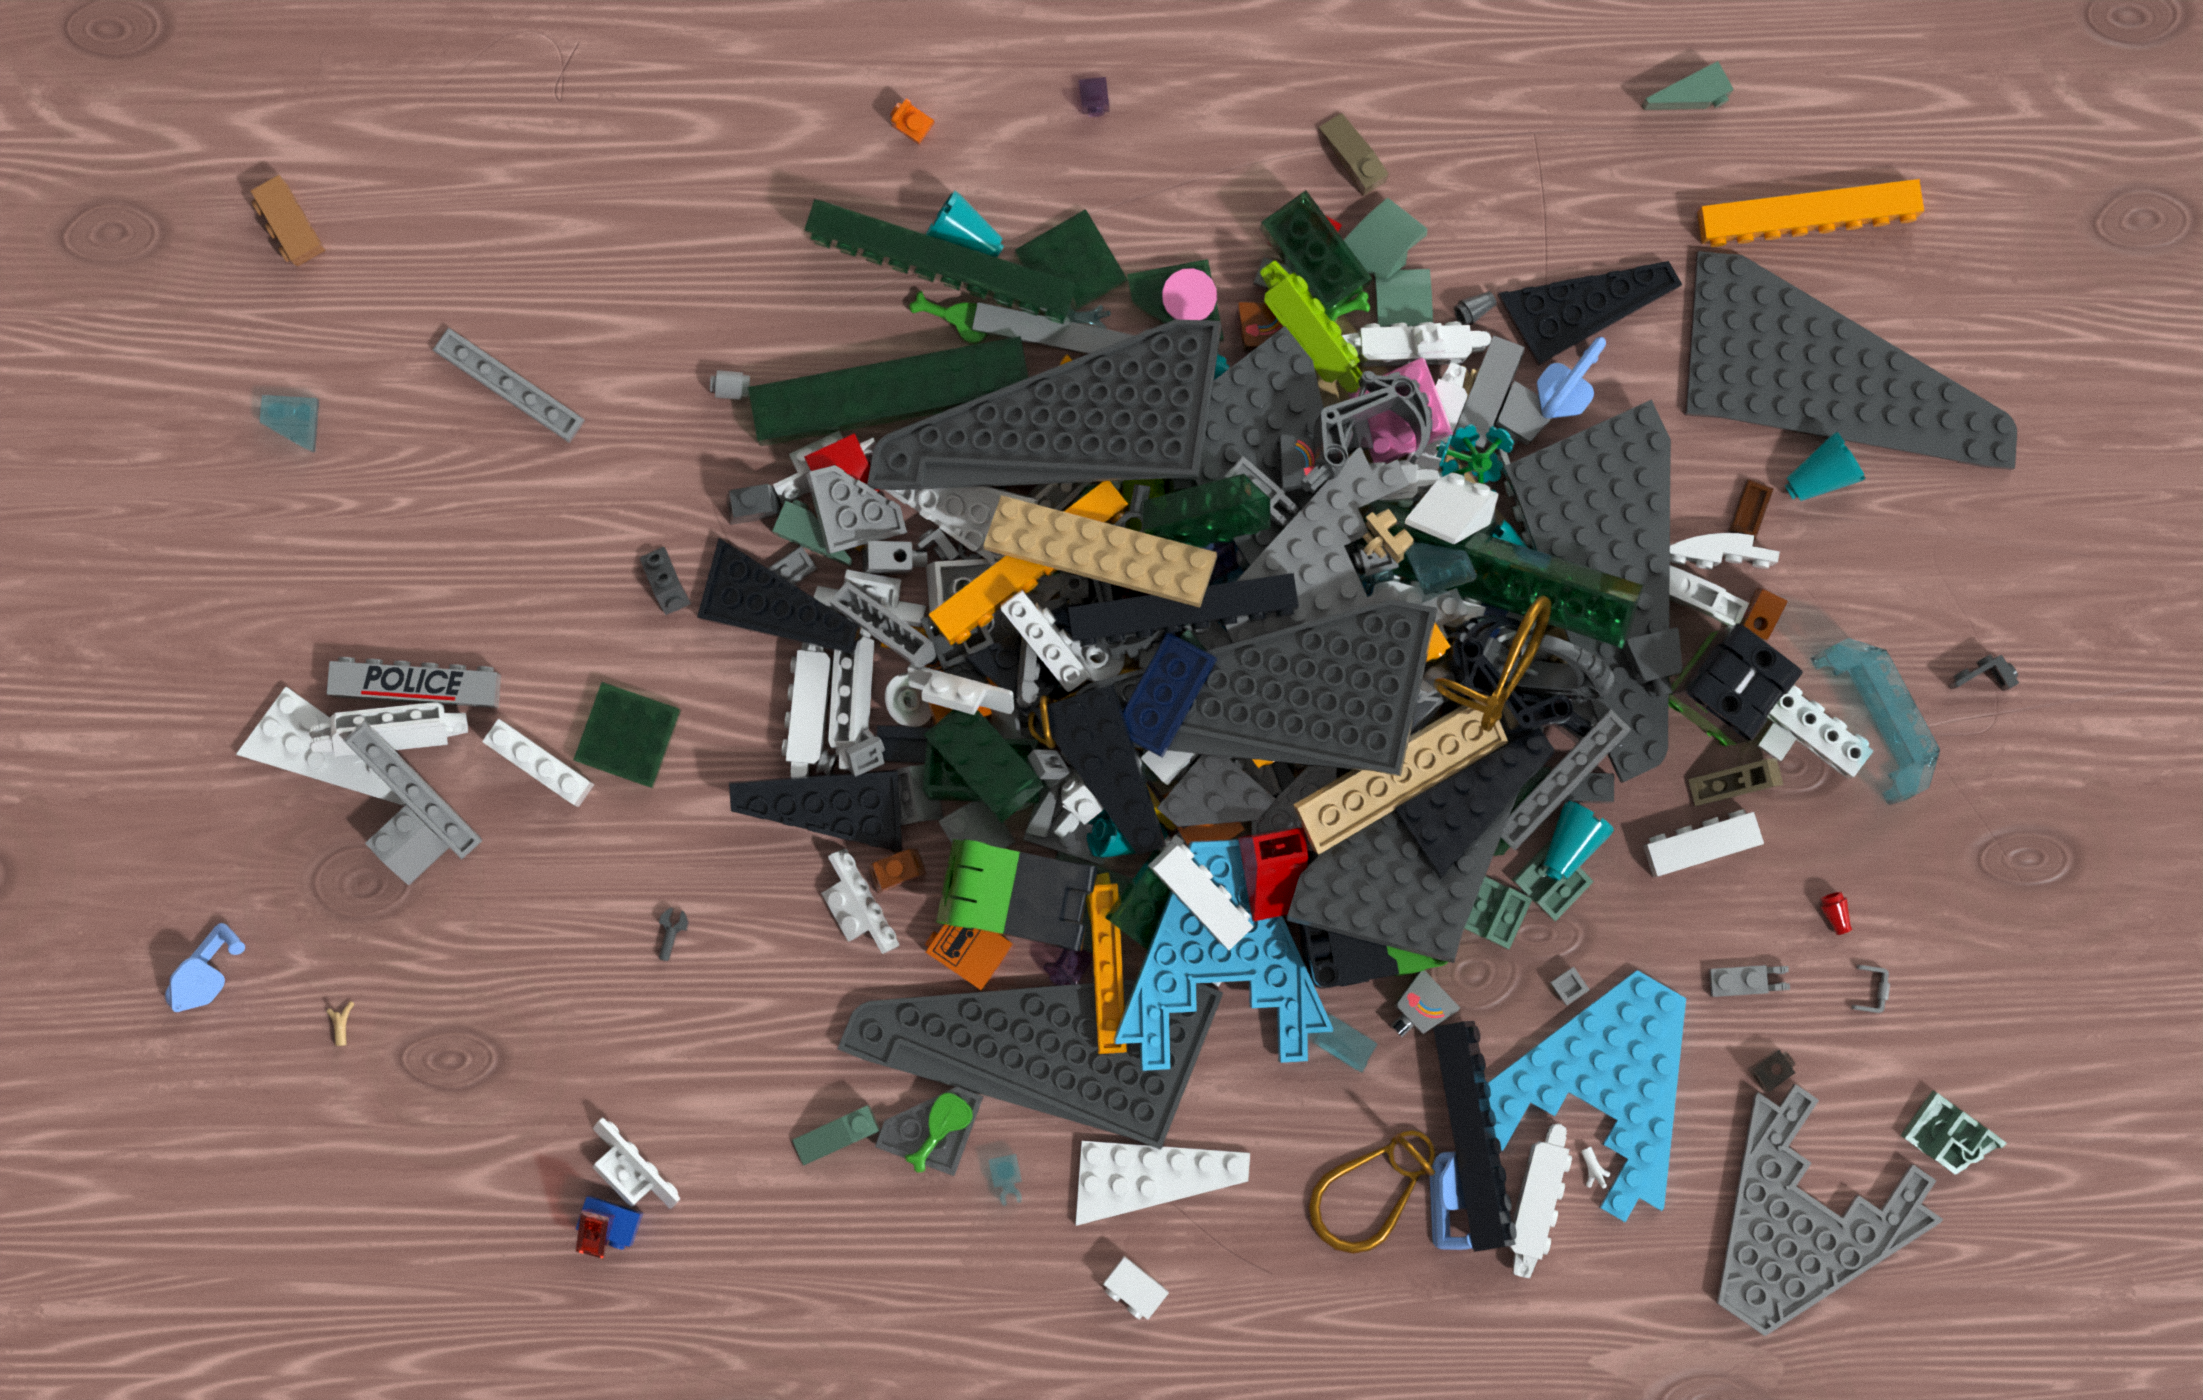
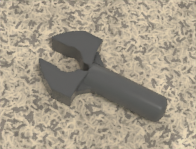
[659,908,689,961]

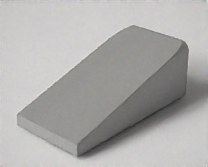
[1025,784,1061,839]

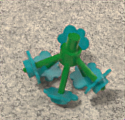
[1436,424,1514,492]

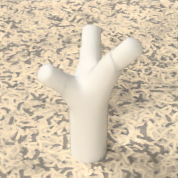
[1581,1147,1610,1188]

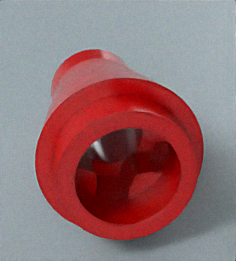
[1820,892,1852,935]

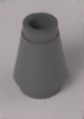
[1454,291,1497,325]

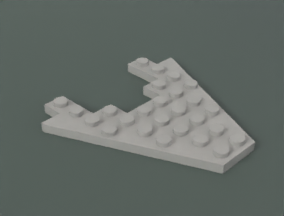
[1224,447,1468,643]
[1716,1084,1943,1336]

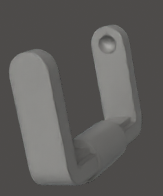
[1851,965,1890,1013]

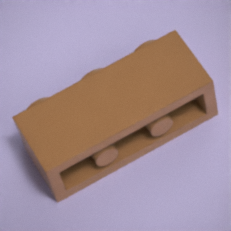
[251,175,326,267]

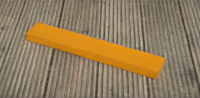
[1090,883,1127,1054]

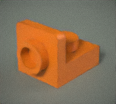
[890,98,935,145]

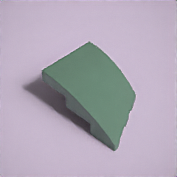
[1330,198,1428,279]
[1900,1091,2007,1175]

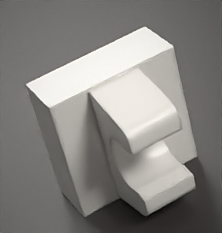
[1412,323,1446,356]

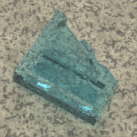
[260,395,319,452]
[1405,542,1477,595]

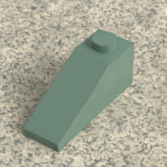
[1642,61,1734,110]
[772,500,853,567]
[792,1105,881,1166]

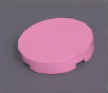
[1162,268,1217,320]

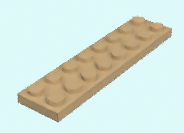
[983,495,1217,607]
[1293,694,1509,855]

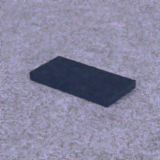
[1123,634,1217,758]

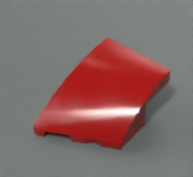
[804,433,880,493]

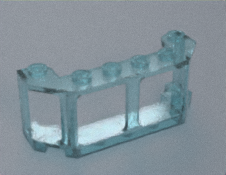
[1810,638,1940,805]

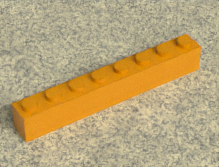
[1697,179,1924,247]
[928,481,1129,646]

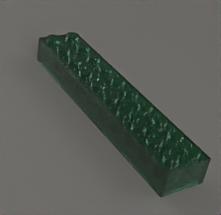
[804,199,1082,325]
[748,336,1028,446]
[1359,500,1643,648]

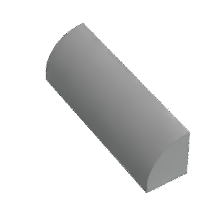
[1453,335,1525,453]
[829,581,936,668]

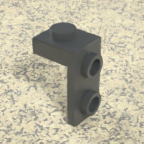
[640,547,691,615]
[1949,654,2019,691]

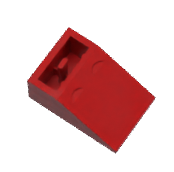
[1238,827,1308,922]

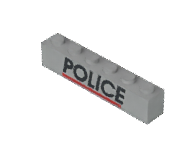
[327,657,501,708]

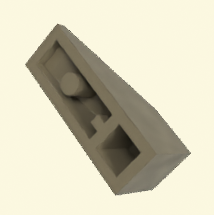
[1319,113,1389,196]
[1688,758,1783,806]

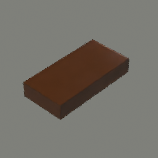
[1728,479,1774,541]

